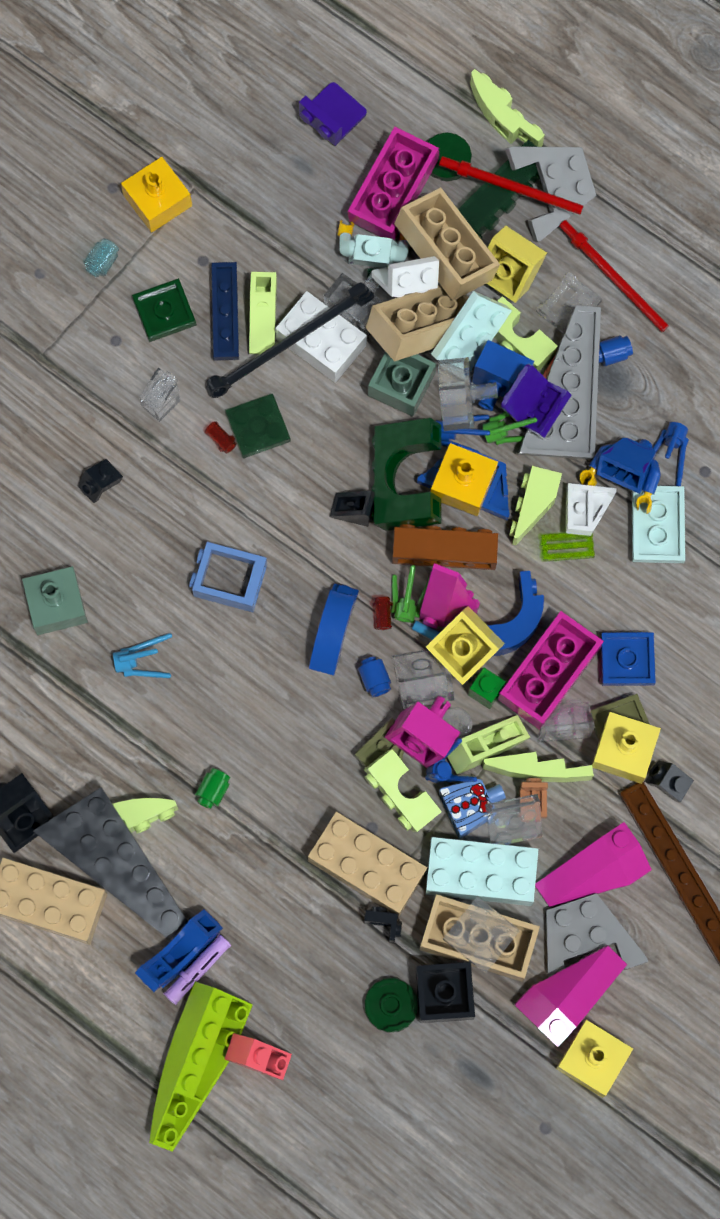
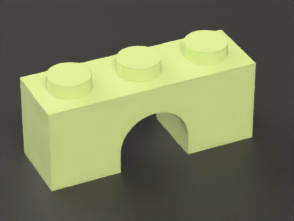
[494,296,558,371]
[364,749,442,832]

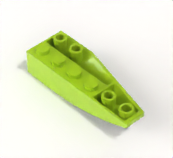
[149,981,253,1152]

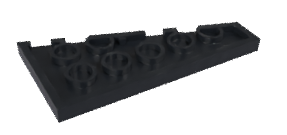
[33,787,188,937]

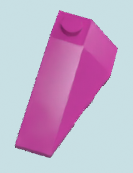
[535,822,652,907]
[514,945,627,1047]

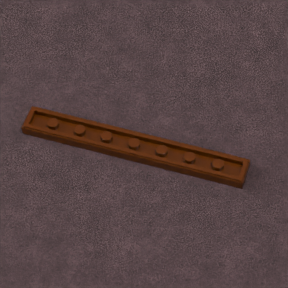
[619,781,720,966]

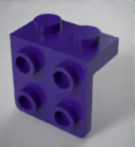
[299,82,367,146]
[501,364,572,438]

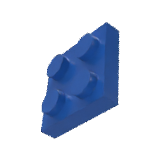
[601,632,656,686]

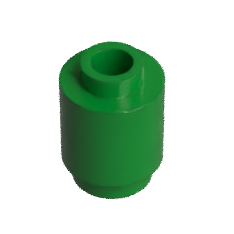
[195,768,230,809]

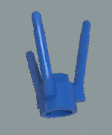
[436,415,490,452]
[652,422,689,486]
[425,738,477,783]

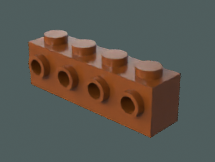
[392,524,498,570]

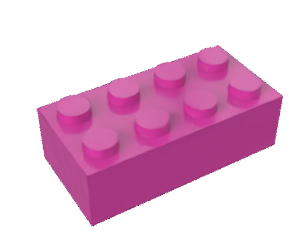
[348,127,439,240]
[498,611,604,730]

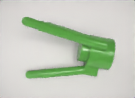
[483,411,537,445]
[391,565,430,623]

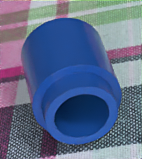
[599,335,633,367]
[358,656,391,697]

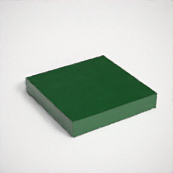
[132,278,197,342]

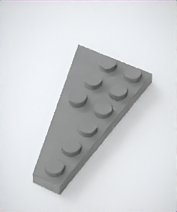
[518,305,601,460]

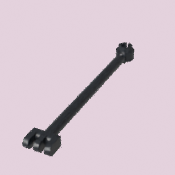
[206,282,374,398]

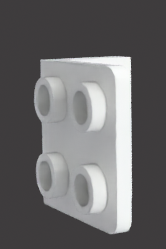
[372,256,439,297]

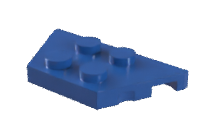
[417,444,510,521]

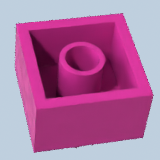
[385,696,461,768]

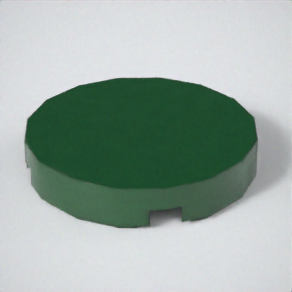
[428,132,472,182]
[364,978,418,1033]

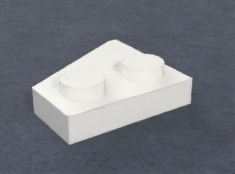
[566,483,616,536]

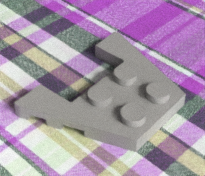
[505,147,596,242]
[546,893,648,978]

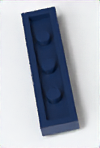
[212,262,239,361]

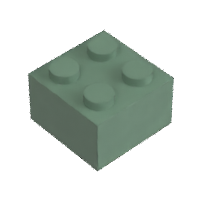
[368,352,436,417]

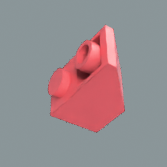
[225,1033,292,1080]

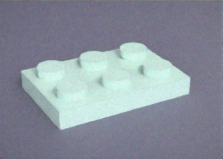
[431,291,512,373]
[632,486,685,563]

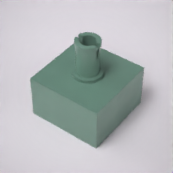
[22,566,88,636]

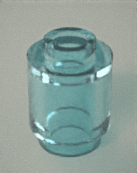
[84,238,119,277]

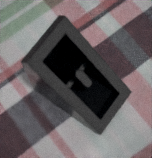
[330,491,375,527]

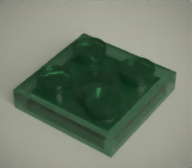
[225,393,291,459]

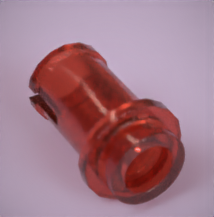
[205,421,237,454]
[372,597,393,630]

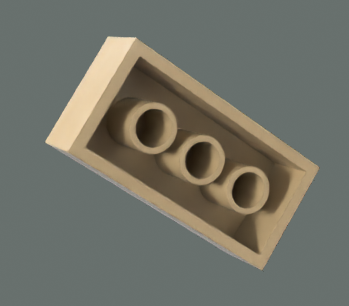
[394,188,500,301]
[366,284,469,362]
[308,812,427,917]
[0,858,107,945]
[420,894,540,982]

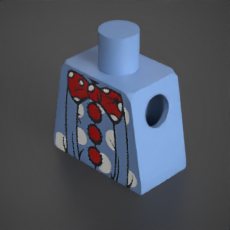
[439,779,506,839]

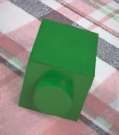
[468,668,506,709]

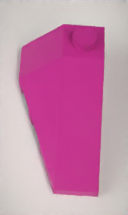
[419,563,480,628]

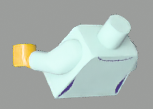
[337,220,411,268]

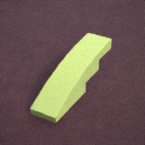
[482,752,594,782]

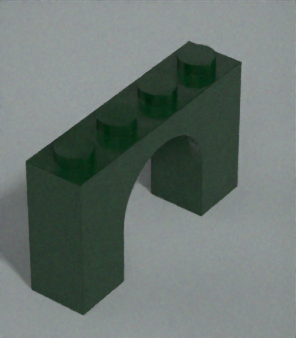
[372,418,441,531]

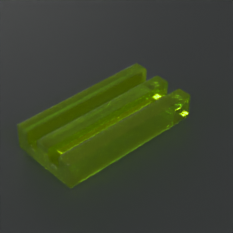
[541,533,595,562]

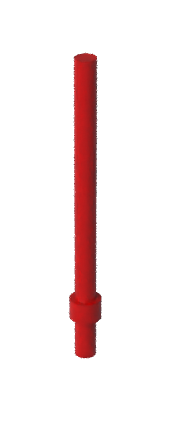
[439,156,584,215]
[559,220,669,332]

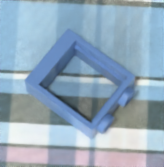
[189,542,268,612]

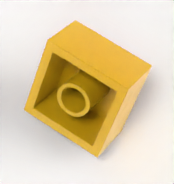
[121,157,192,233]
[431,443,498,517]

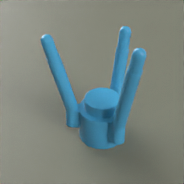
[113,633,172,678]

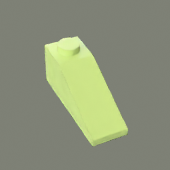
[447,715,530,775]

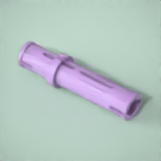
[163,934,231,1005]

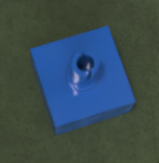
[472,340,534,411]

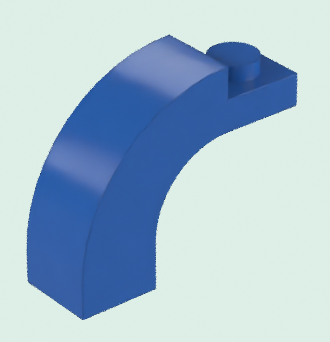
[487,571,544,656]
[309,583,359,675]
[135,909,223,992]

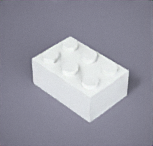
[275,291,367,383]

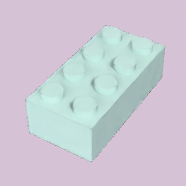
[425,837,538,906]

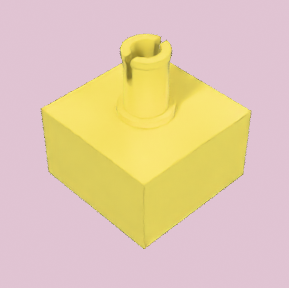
[486,226,547,303]
[426,606,505,685]
[592,712,661,784]
[556,1020,633,1098]

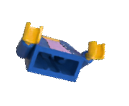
[580,438,661,514]

